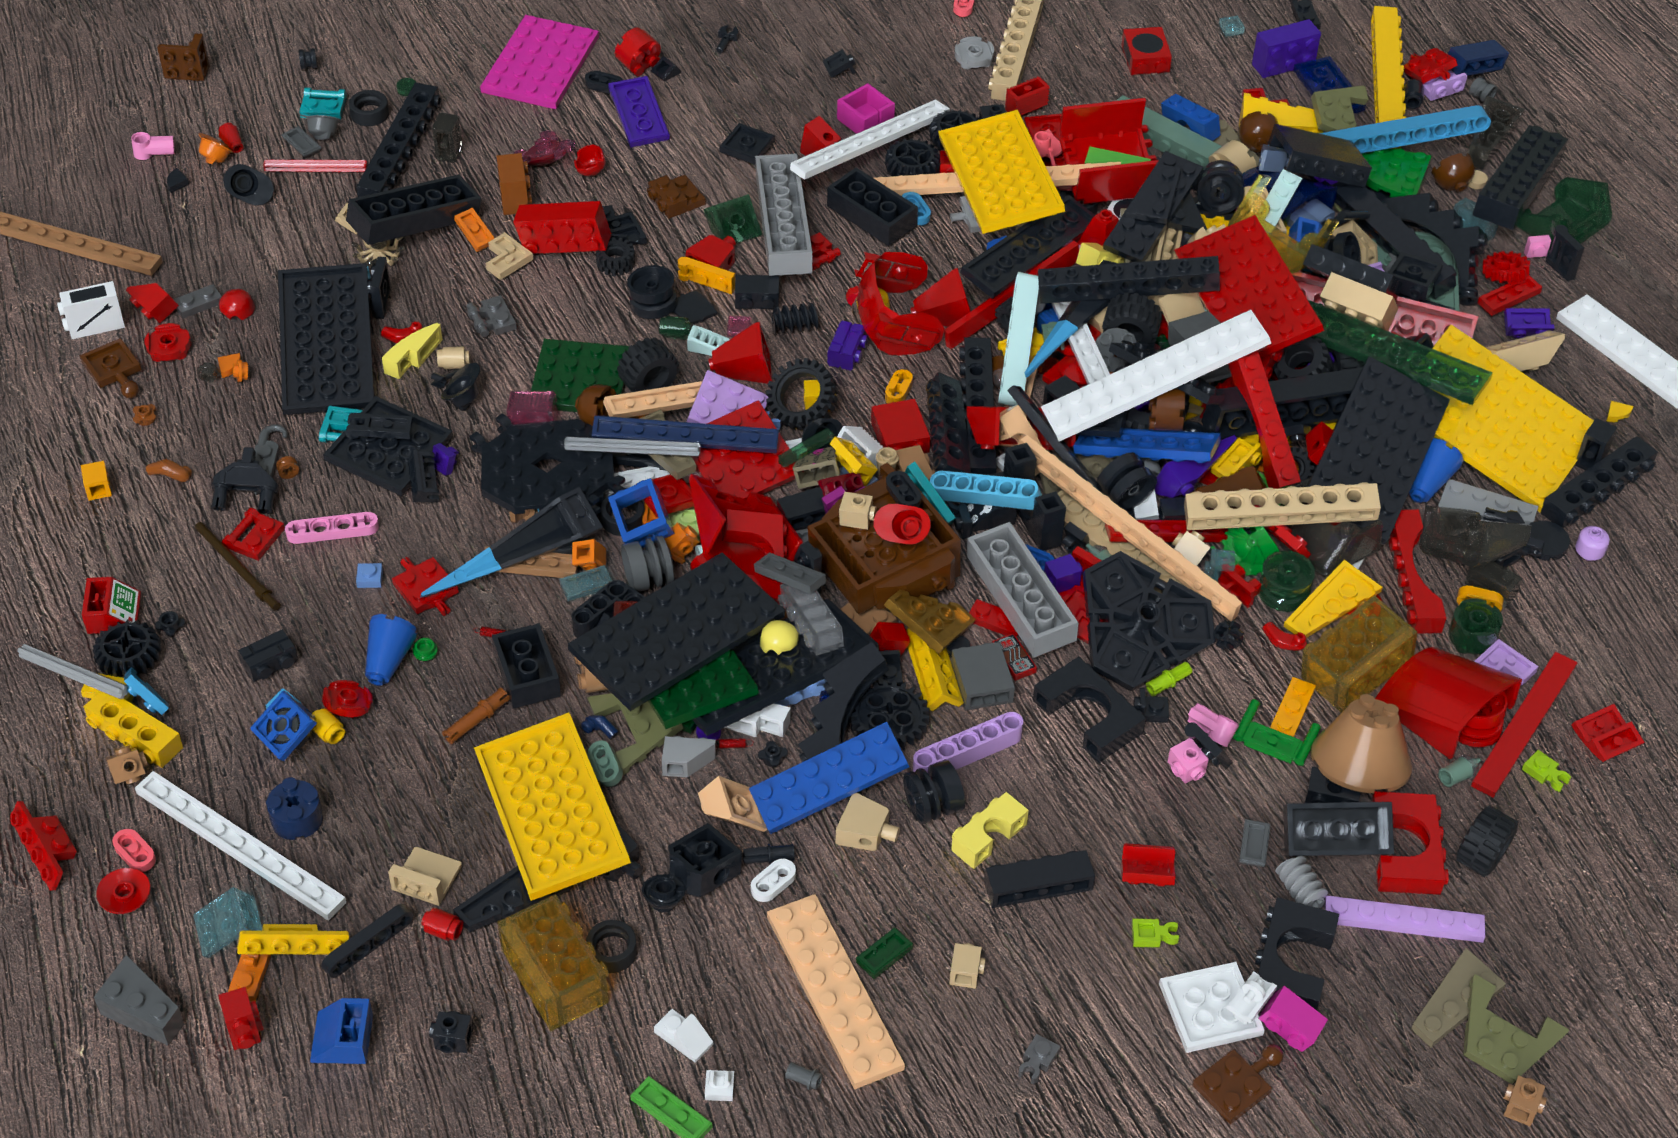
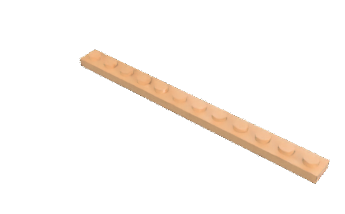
[874,162,1121,196]
[1020,435,1242,622]

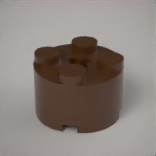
[1148,388,1185,431]

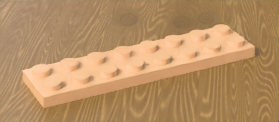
[767,894,905,1090]

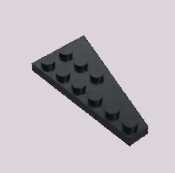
[1109,340,1225,405]

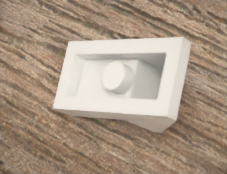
[654,1009,713,1063]

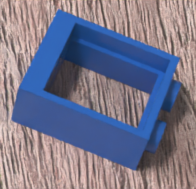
[608,478,675,548]

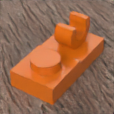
[454,208,495,252]
[228,954,271,1001]

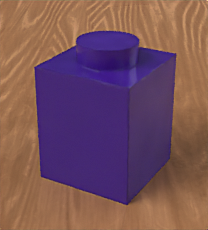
[1044,554,1083,593]

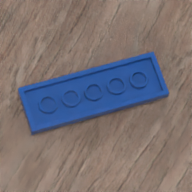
[1073,428,1221,463]
[749,722,909,834]

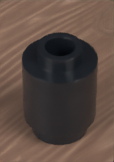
[1403,80,1424,109]

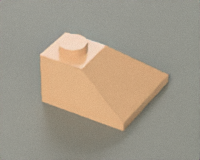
[698,776,767,832]

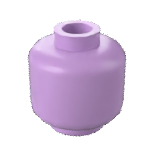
[1575,526,1610,561]

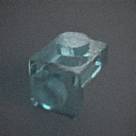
[1203,549,1235,582]

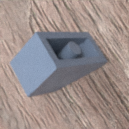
[1258,144,1290,172]

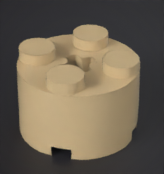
[1208,140,1256,181]

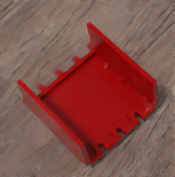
[1059,98,1159,204]

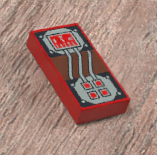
[992,633,1037,681]

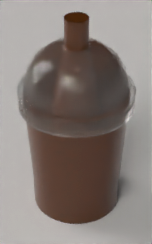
[992,355,1005,389]

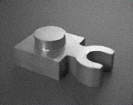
[1018,1034,1061,1085]

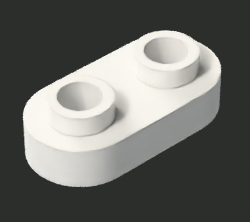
[751,859,796,902]

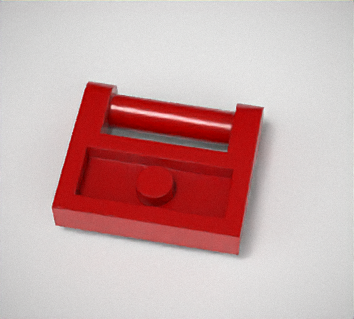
[222,508,285,561]

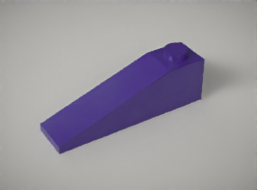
[1155,435,1237,498]

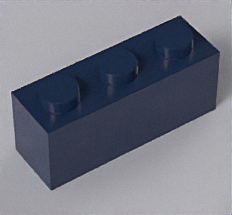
[1448,40,1509,76]

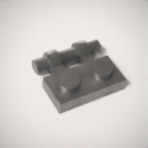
[466,295,517,337]

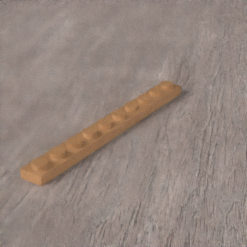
[0,212,162,276]

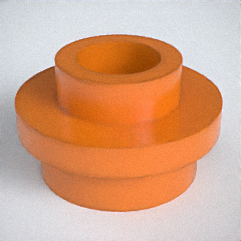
[232,360,248,382]

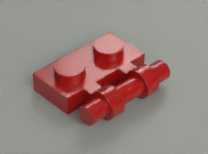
[810,232,841,271]

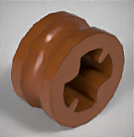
[276,456,299,479]

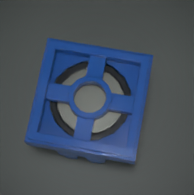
[250,690,317,761]

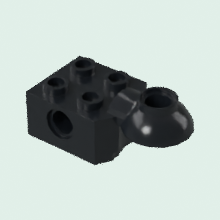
[642,823,742,912]

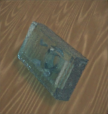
[559,565,612,601]

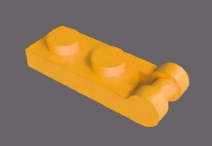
[678,257,735,294]

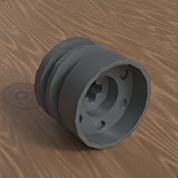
[621,535,674,592]

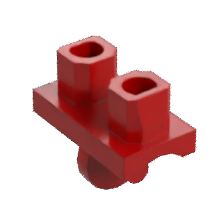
[1218,564,1261,608]

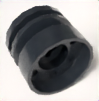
[903,759,965,824]

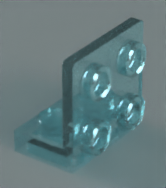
[194,887,262,958]

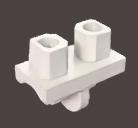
[1227,972,1277,1024]

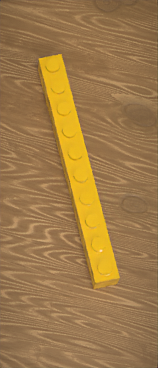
[1371,6,1407,149]

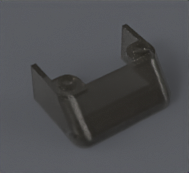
[1280,477,1383,576]

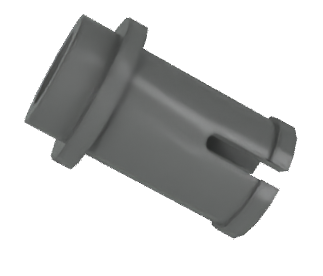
[785,1062,823,1090]

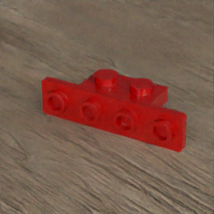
[10,801,77,891]

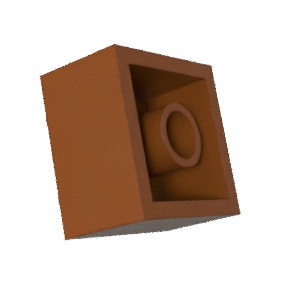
[496,153,532,215]

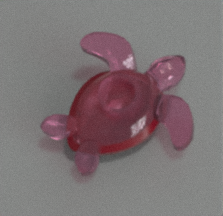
[513,131,576,166]

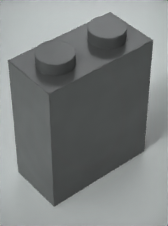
[951,642,1015,711]

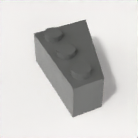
[94,955,184,1046]

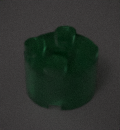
[1448,598,1503,654]

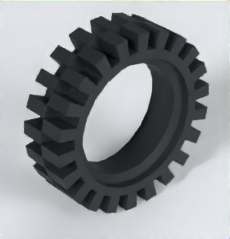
[766,358,839,431]

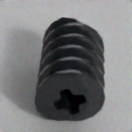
[771,303,818,334]

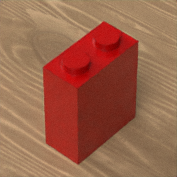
[871,398,930,453]

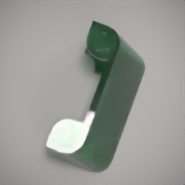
[1516,177,1612,251]

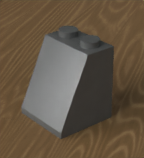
[1168,311,1232,383]

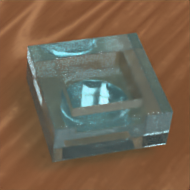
[1219,16,1245,37]

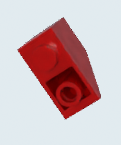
[125,283,179,324]

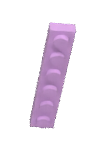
[1324,896,1485,943]

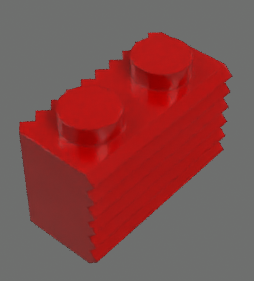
[1005,76,1050,116]

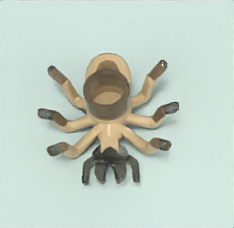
[351,237,405,270]

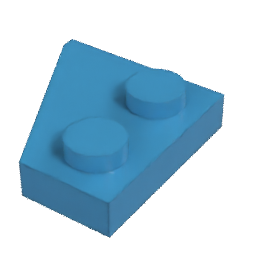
[124,667,169,715]

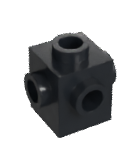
[429,1011,474,1053]

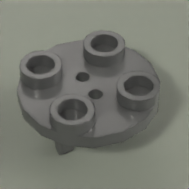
[1095,328,1136,372]

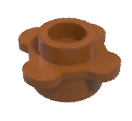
[133,404,156,426]

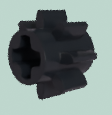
[1214,620,1244,651]

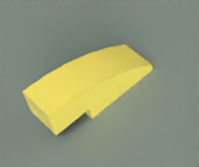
[382,323,442,379]

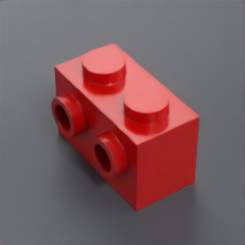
[218,987,264,1050]

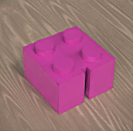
[837,83,895,134]

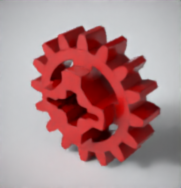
[1482,251,1530,284]

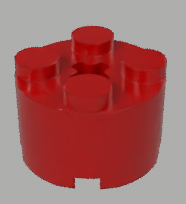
[615,27,661,76]

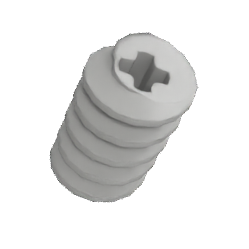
[1275,856,1328,909]

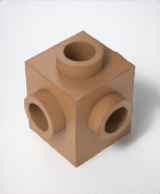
[105,745,148,784]
[1503,1075,1547,1126]

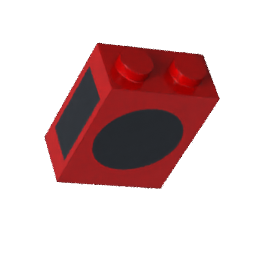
[1121,27,1172,75]

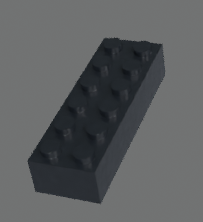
[346,174,481,245]

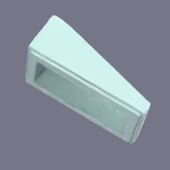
[687,325,730,356]

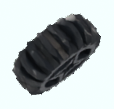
[929,109,981,151]
[885,138,940,177]
[93,619,162,677]

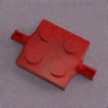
[1404,48,1458,84]
[392,557,459,616]

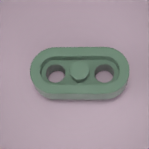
[587,740,623,787]

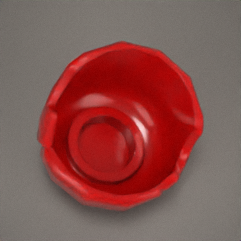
[574,144,606,177]
[219,289,255,320]

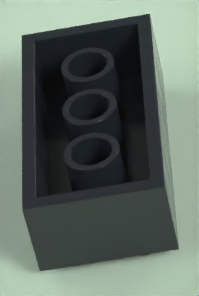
[827,167,918,246]
[1283,802,1394,856]

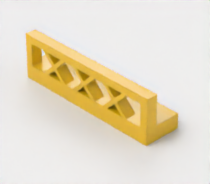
[906,628,964,711]

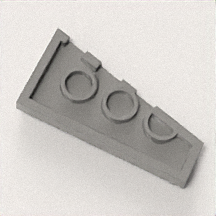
[1435,479,1539,526]

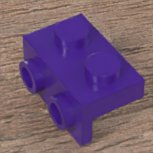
[1504,308,1555,338]

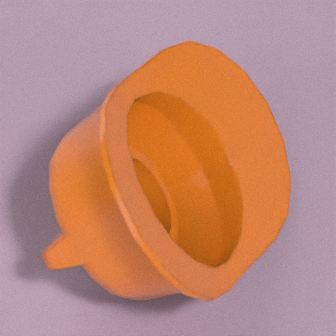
[199,133,233,164]

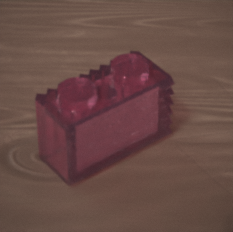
[506,391,558,424]

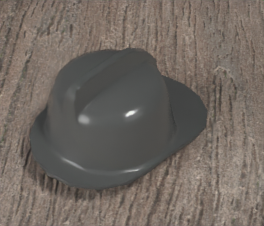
[299,114,342,140]

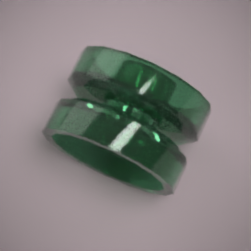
[1258,551,1315,612]

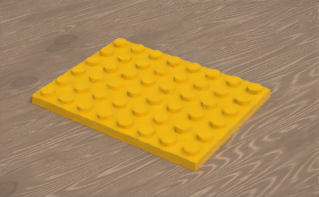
[1410,325,1594,512]

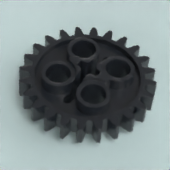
[849,680,930,750]

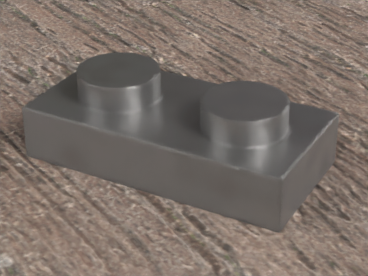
[173,284,222,319]

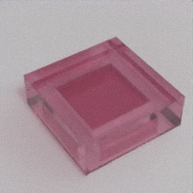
[727,316,751,337]

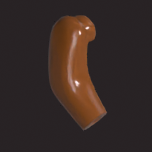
[146,459,192,482]

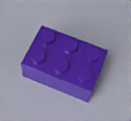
[1252,19,1321,78]

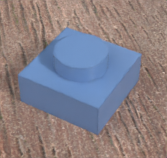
[356,563,383,588]

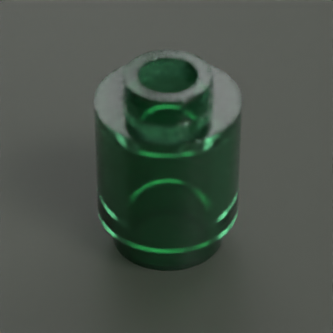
[659,316,693,340]

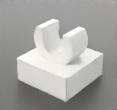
[705,1070,734,1101]

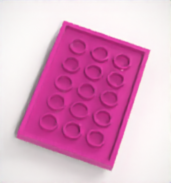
[480,15,599,109]

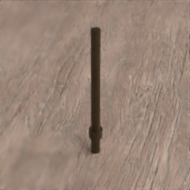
[195,522,281,611]

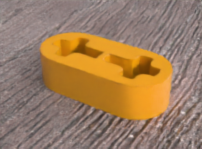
[885,369,913,403]
[1457,585,1504,614]

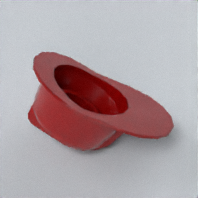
[874,504,931,544]

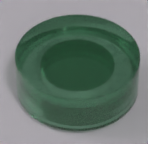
[396,78,416,96]

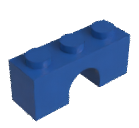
[1161,94,1221,141]

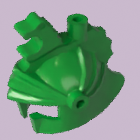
[1210,526,1283,576]

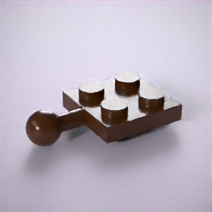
[79,338,141,399]
[1192,1044,1284,1125]

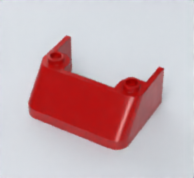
[966,406,1076,450]

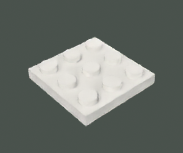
[1159,962,1265,1053]

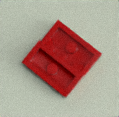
[1571,704,1645,762]

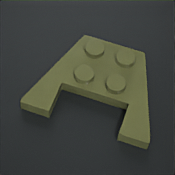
[1311,86,1368,141]
[587,693,683,775]
[1463,974,1569,1084]

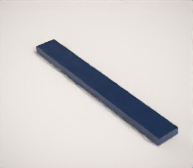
[592,415,779,453]

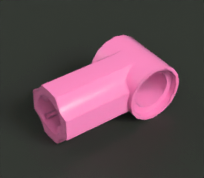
[131,132,175,160]
[1188,703,1239,747]

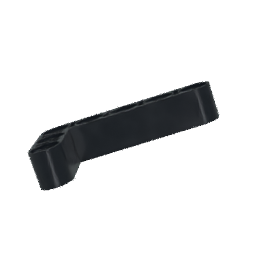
[571,580,646,638]

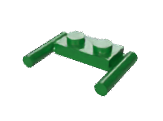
[1233,699,1321,766]

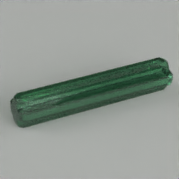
[778,428,834,467]

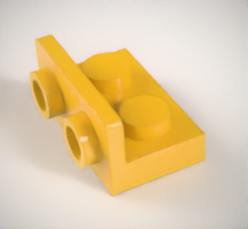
[830,437,878,486]

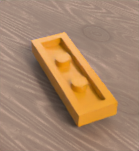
[1270,677,1316,737]

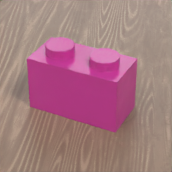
[1258,986,1328,1052]

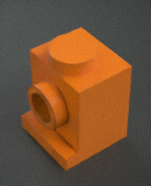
[664,522,700,564]
[572,539,606,571]

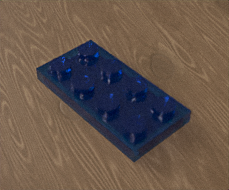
[1293,56,1366,113]

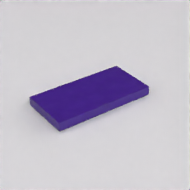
[608,76,670,148]

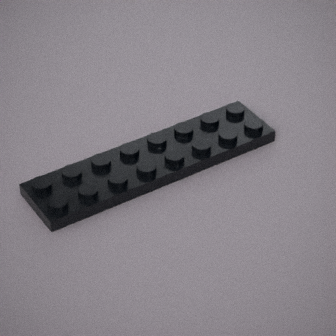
[960,195,1095,299]

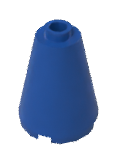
[1409,438,1464,503]
[365,614,418,686]

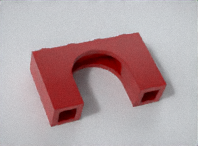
[722,509,788,605]
[1371,791,1449,895]

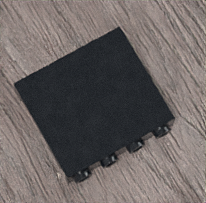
[1268,124,1372,187]

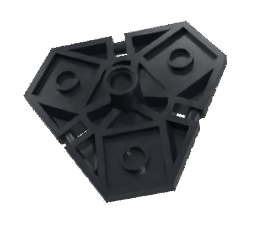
[1082,551,1216,691]

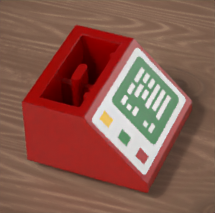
[82,577,141,634]

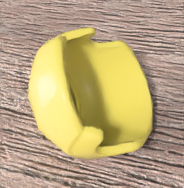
[760,620,798,655]

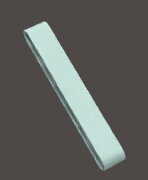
[998,272,1039,406]

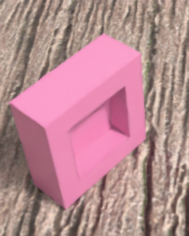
[1524,235,1551,258]

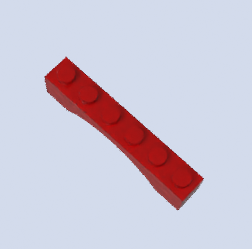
[1228,350,1301,489]
[1389,509,1447,634]

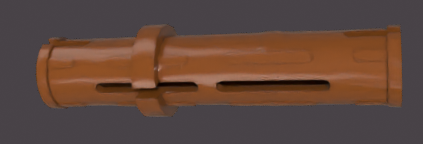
[442,688,510,744]

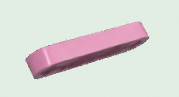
[285,512,379,544]

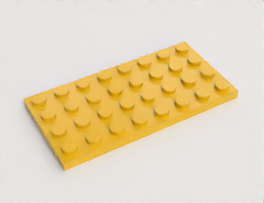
[938,110,1065,234]
[474,713,631,901]

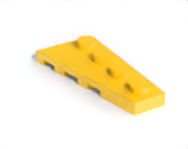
[1283,560,1383,638]

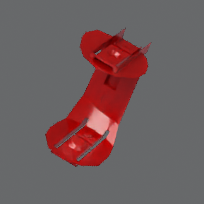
[846,252,945,355]

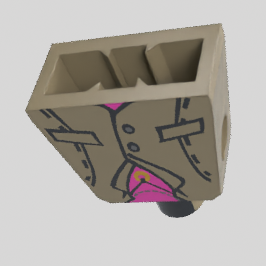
[793,447,841,489]

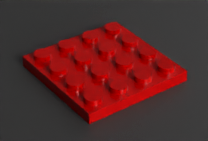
[691,400,804,499]

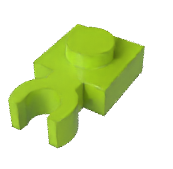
[1522,750,1571,792]
[1131,919,1179,947]

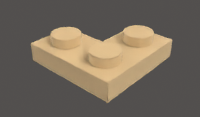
[486,232,533,280]

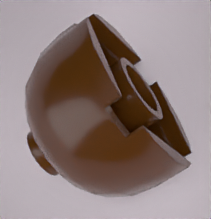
[1238,111,1279,153]
[1431,153,1475,192]
[575,384,616,426]

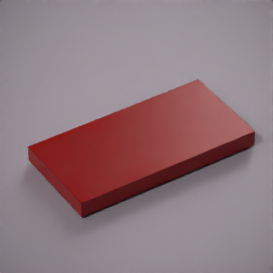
[1024,113,1066,166]

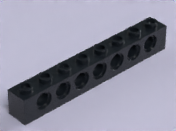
[356,82,442,197]
[1038,256,1220,304]
[959,337,997,475]

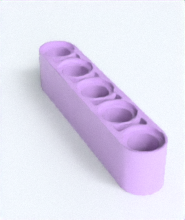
[913,712,1023,772]

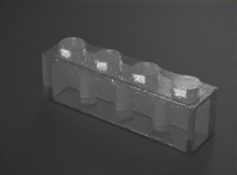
[778,584,844,656]

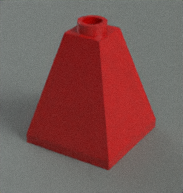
[1077,209,1119,246]
[910,268,971,327]
[708,322,773,384]

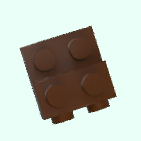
[647,175,706,219]

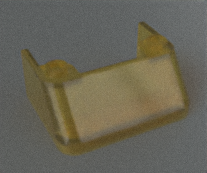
[1228,174,1340,273]

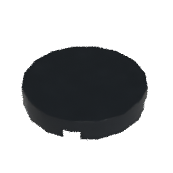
[1527,521,1570,561]

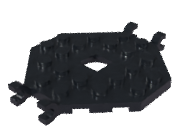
[469,413,626,515]

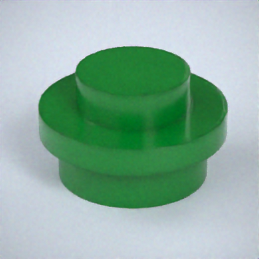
[413,638,438,661]

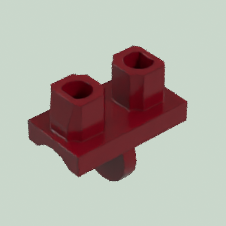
[817,473,863,497]

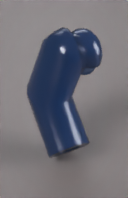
[581,715,619,740]

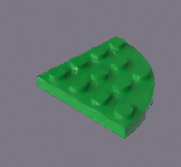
[1361,148,1432,197]

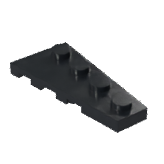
[453,866,571,932]

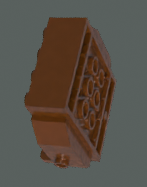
[807,479,961,614]

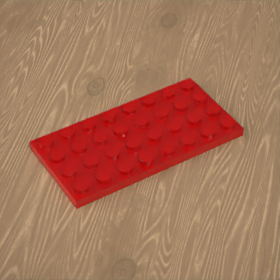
[1174,215,1324,358]

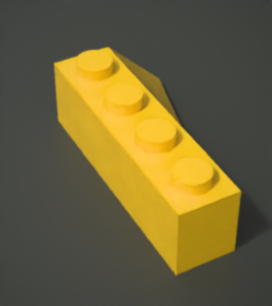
[1238,92,1324,133]

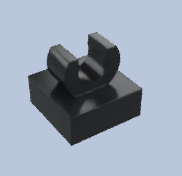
[1062,522,1089,554]

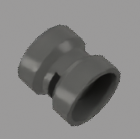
[1469,77,1498,104]

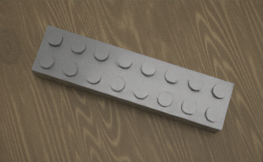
[755,154,812,276]

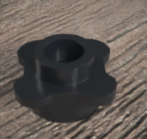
[155,611,185,636]
[758,741,788,767]

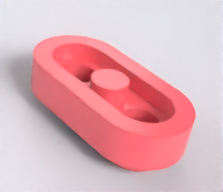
[953,0,975,17]
[112,829,156,872]

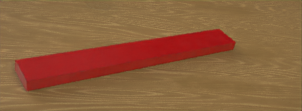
[944,241,1079,349]
[1471,651,1578,798]

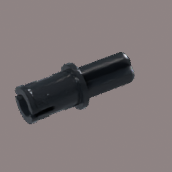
[742,844,795,865]

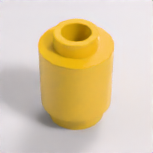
[312,708,345,744]

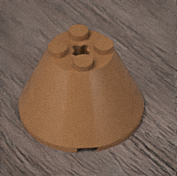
[1311,694,1412,793]

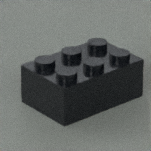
[492,623,561,709]

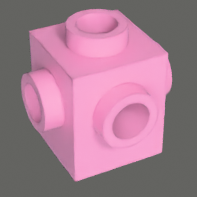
[1168,738,1209,784]

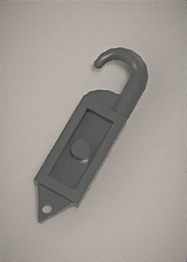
[254,424,287,495]

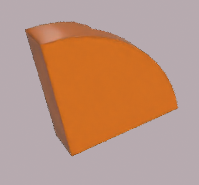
[217,353,241,378]

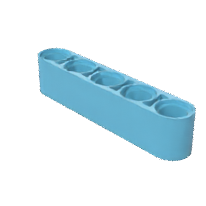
[930,471,1042,510]

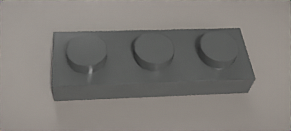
[754,552,826,594]

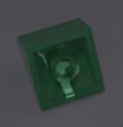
[703,194,762,243]

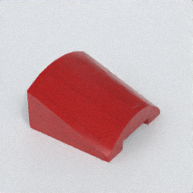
[689,474,803,575]
[1375,647,1522,759]

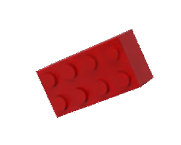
[513,201,611,254]

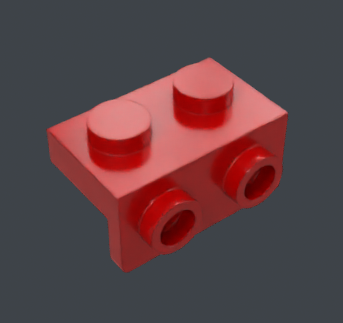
[1121,843,1176,886]

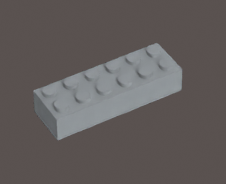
[967,522,1078,657]

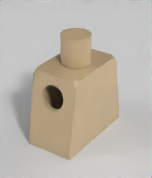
[835,793,900,851]

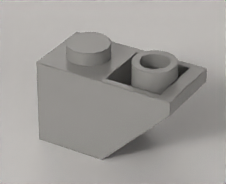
[662,736,716,777]

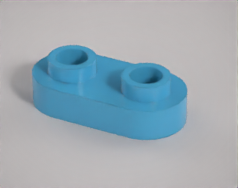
[902,192,931,226]

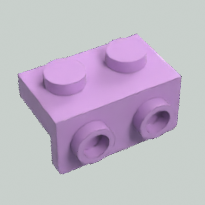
[1423,70,1467,101]

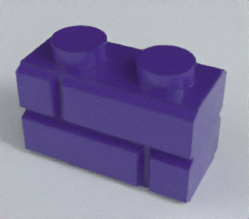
[827,320,868,371]

